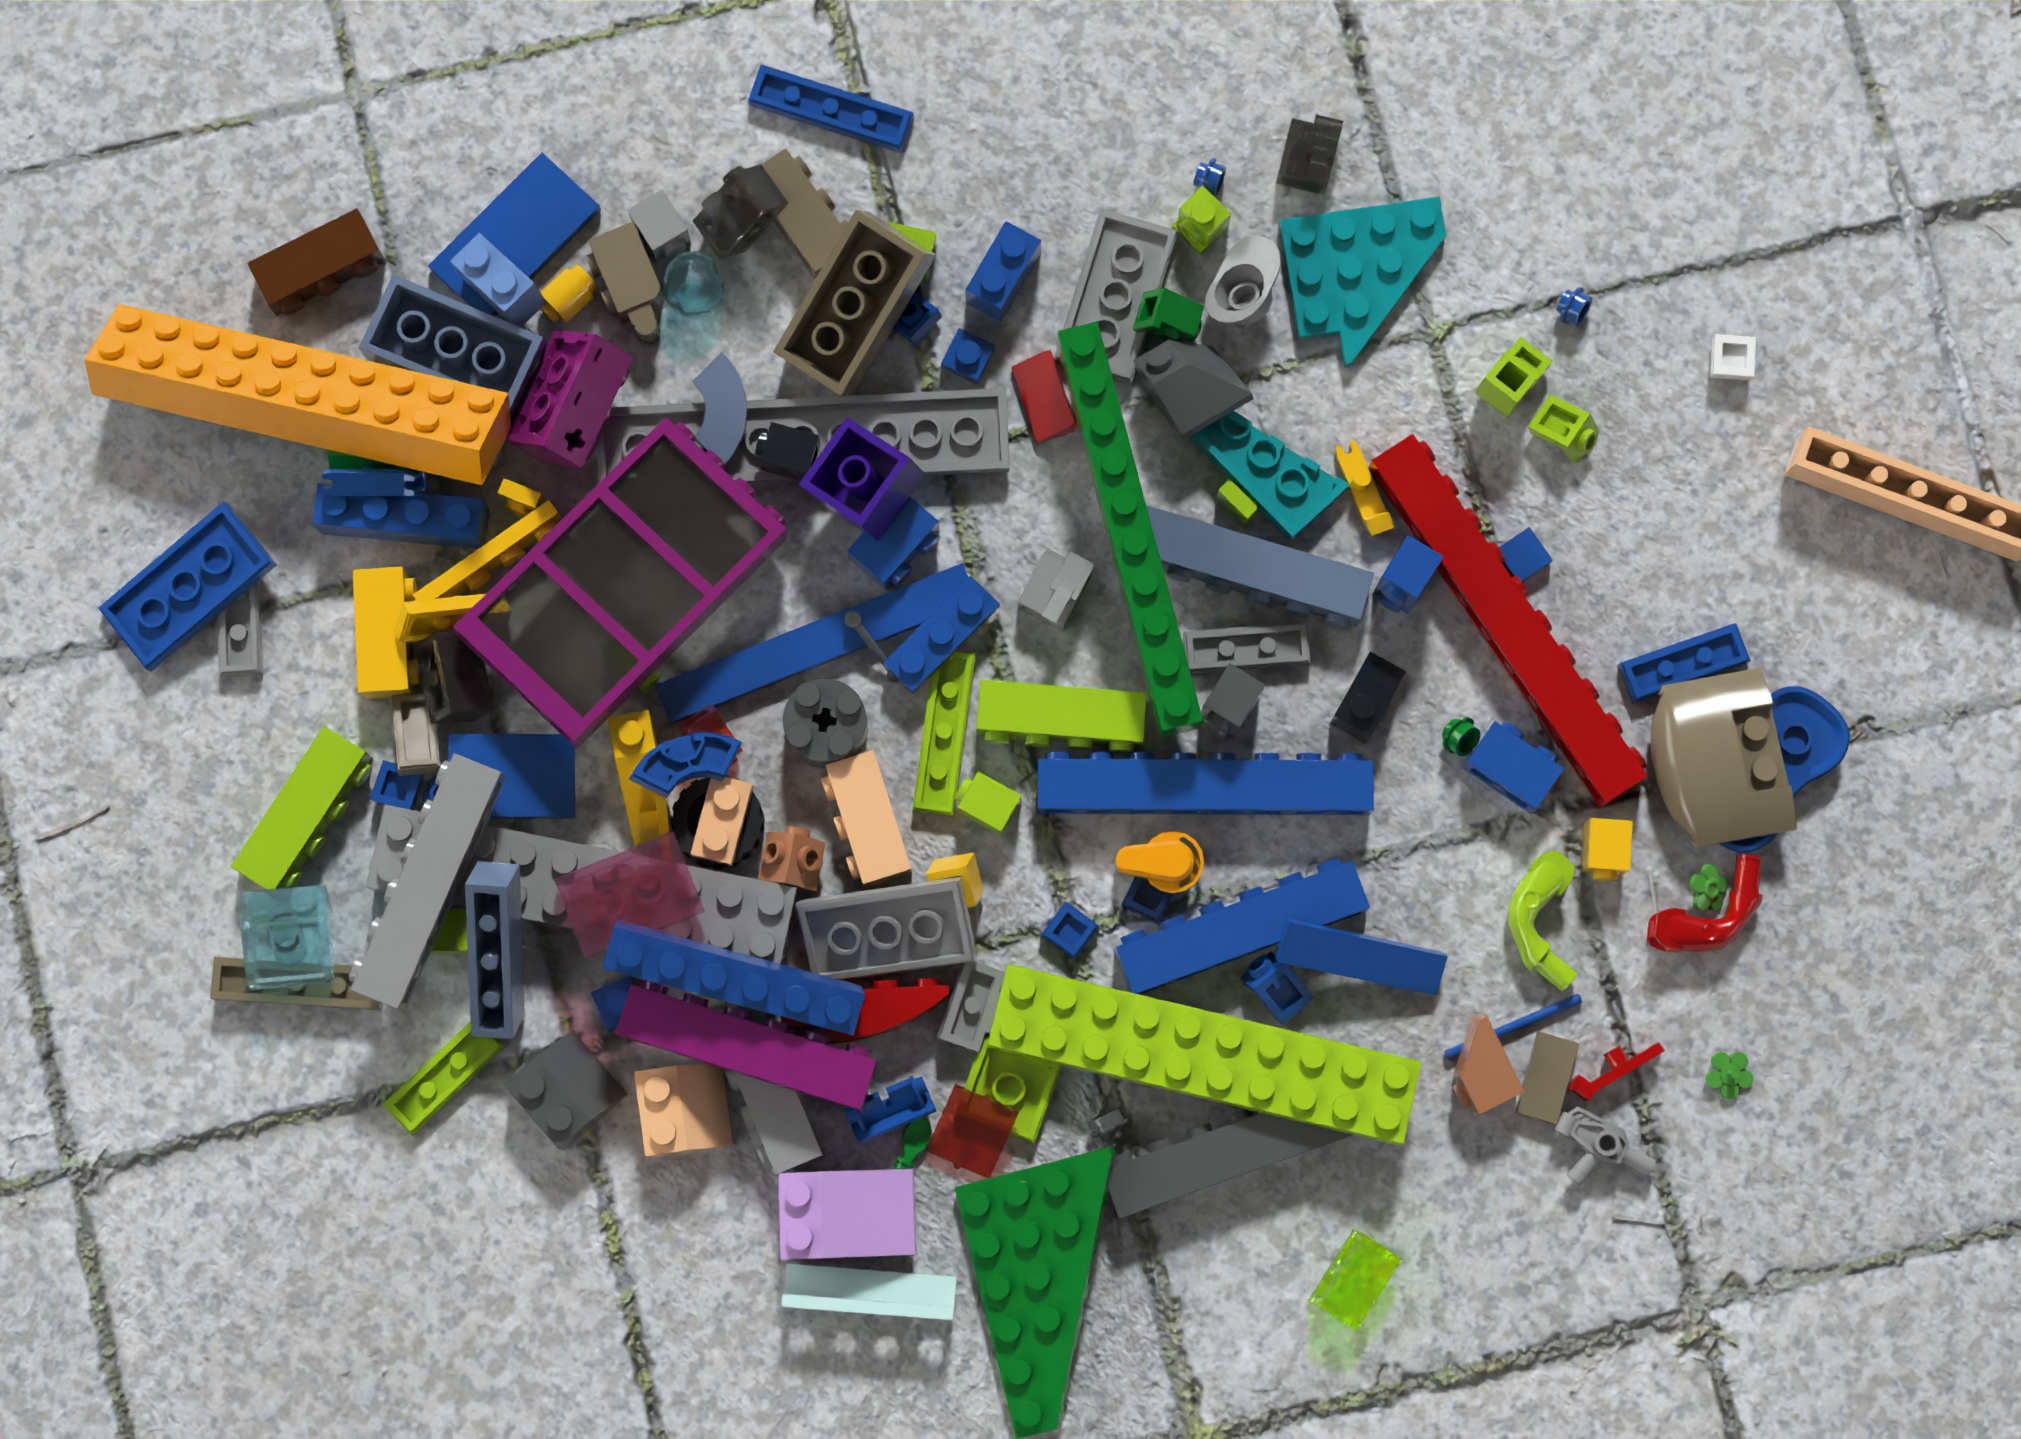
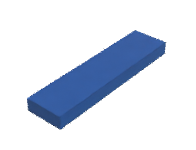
[748,64,914,153]
[1275,918,1448,996]

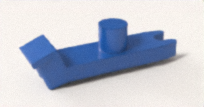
[322,466,427,496]

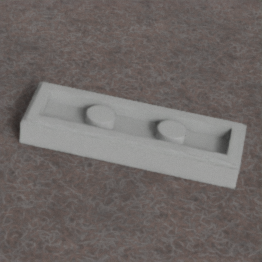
[217,580,263,677]
[1183,622,1311,674]

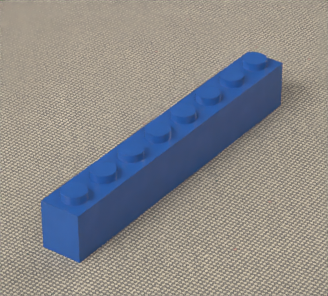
[1038,752,1374,816]

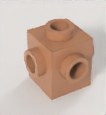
[758,826,826,891]

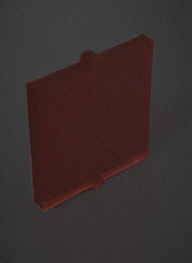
[926,1084,1019,1179]

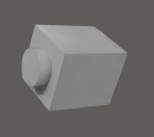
[627,190,691,262]

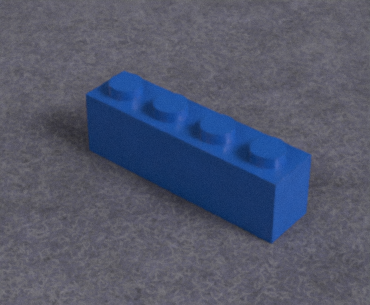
[312,483,490,549]

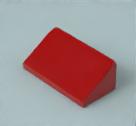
[1011,350,1076,444]

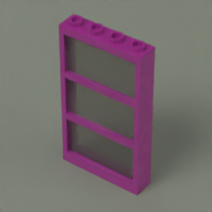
[453,417,787,749]

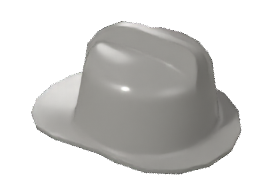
[1205,236,1281,329]

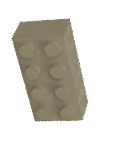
[773,210,936,396]

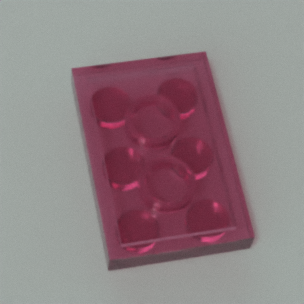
[554,832,706,960]

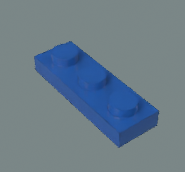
[883,575,1000,694]

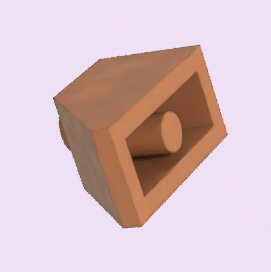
[1453,1013,1525,1115]

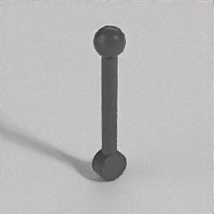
[844,611,899,683]

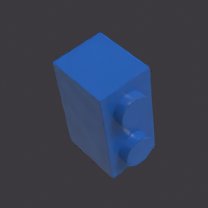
[965,221,1041,322]
[847,496,940,591]
[1373,535,1444,614]
[1462,721,1564,814]

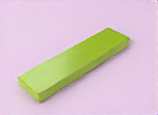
[912,650,976,817]

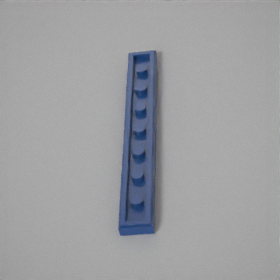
[655,563,968,725]

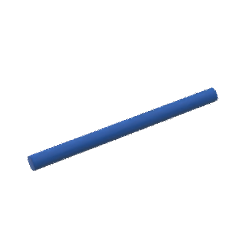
[1444,994,1582,1061]

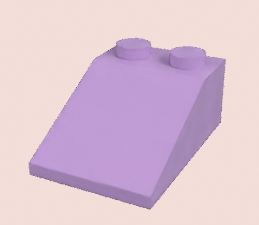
[778,1169,917,1260]

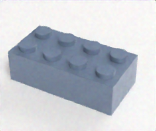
[358,274,547,421]

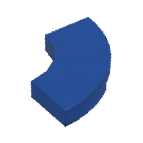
[629,732,742,798]

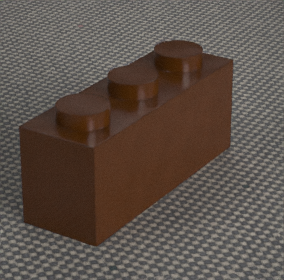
[247,208,386,316]

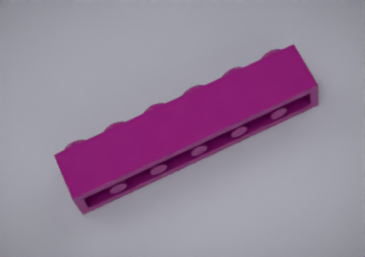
[615,980,878,1112]

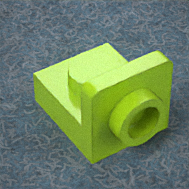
[1528,394,1599,463]

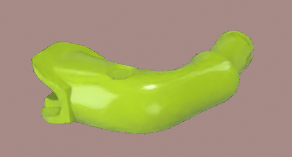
[1508,850,1578,992]

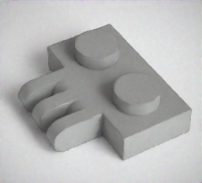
[936,961,1005,1052]

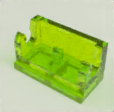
[1308,1229,1402,1332]

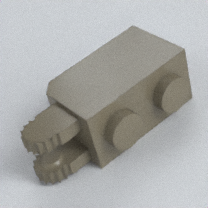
[585,222,665,345]

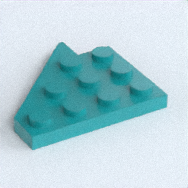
[1278,196,1446,368]

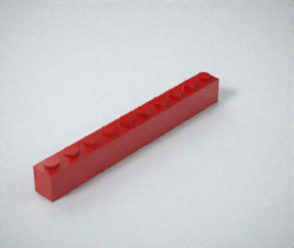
[1368,434,1648,808]

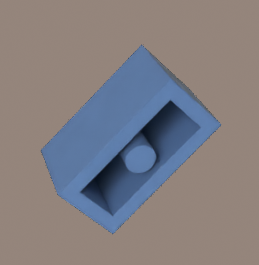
[450,233,547,327]

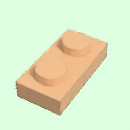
[691,777,754,866]

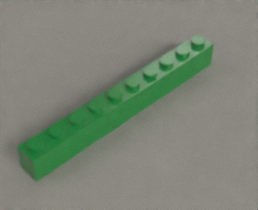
[1056,321,1203,738]

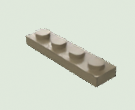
[210,957,382,1010]

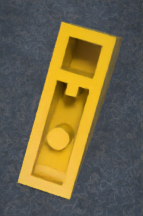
[607,710,674,846]

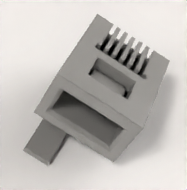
[1018,548,1095,631]

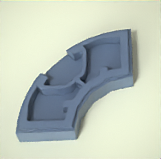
[693,352,747,467]

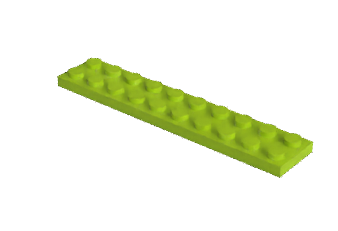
[987,964,1422,1146]

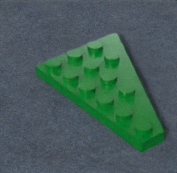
[955,1146,1116,1439]

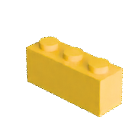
[353,566,421,699]

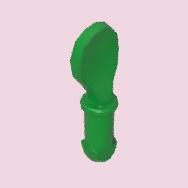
[893,1118,932,1169]

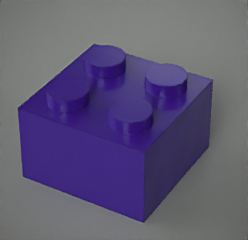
[798,417,925,541]

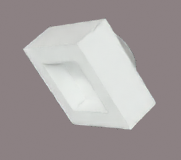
[1710,334,1756,381]

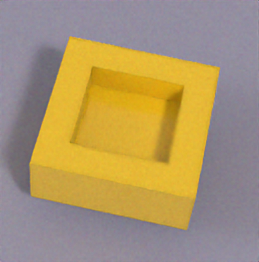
[497,478,546,517]

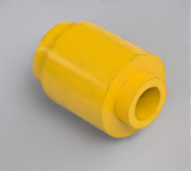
[540,264,598,324]

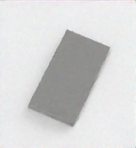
[1054,208,1178,385]
[795,877,977,980]

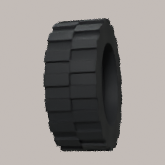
[671,775,765,869]

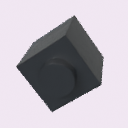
[755,422,821,481]

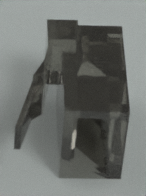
[1276,114,1344,196]

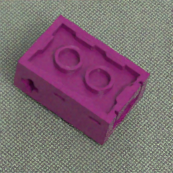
[505,330,633,468]

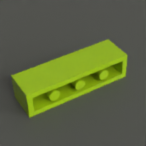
[976,679,1147,754]
[230,726,373,898]

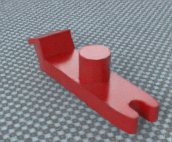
[1567,1042,1665,1102]

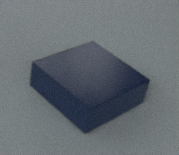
[1121,877,1173,924]

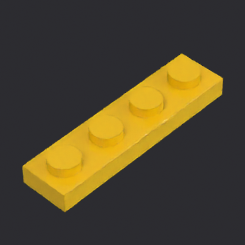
[413,500,562,600]

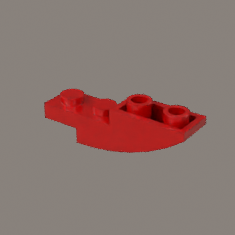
[780,978,950,1044]

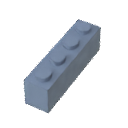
[465,861,525,1039]

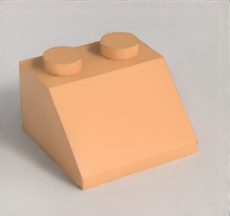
[634,1063,734,1158]

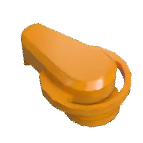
[1115,831,1204,894]

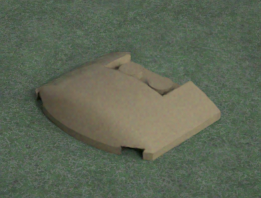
[1651,668,1797,848]

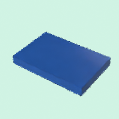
[448,734,576,819]

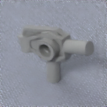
[1554,1107,1656,1186]

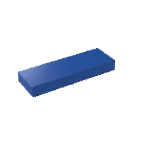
[1618,623,1751,704]

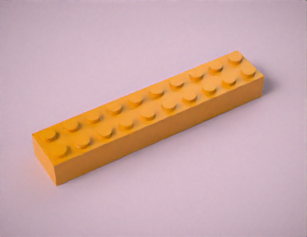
[84,304,511,485]

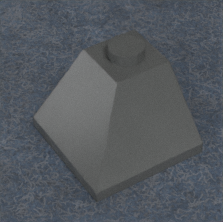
[1133,340,1254,440]

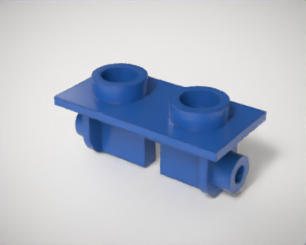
[844,1075,937,1145]

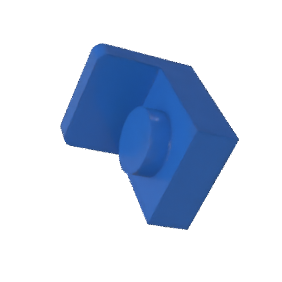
[1240,952,1314,1025]

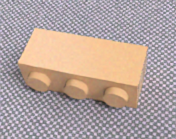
[821,750,912,889]

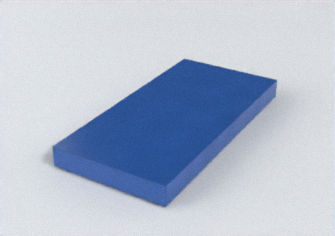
[428,152,601,316]
[98,501,277,672]

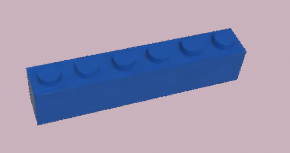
[1115,858,1371,995]
[603,919,865,1035]

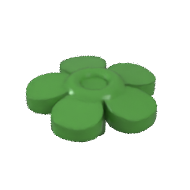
[1690,864,1727,911]
[1706,1052,1754,1099]

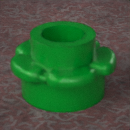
[1442,717,1481,756]

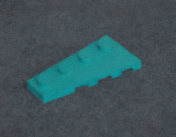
[1188,411,1351,542]

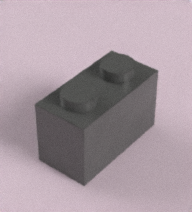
[1201,663,1266,740]

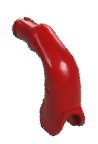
[1646,854,1763,953]

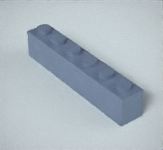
[1146,505,1374,630]

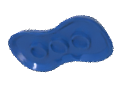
[1719,686,1850,853]

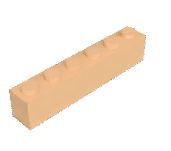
[1784,426,2021,562]

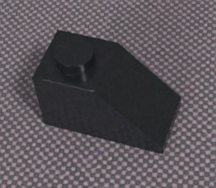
[1330,651,1406,743]

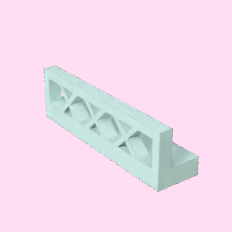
[781,1264,957,1320]

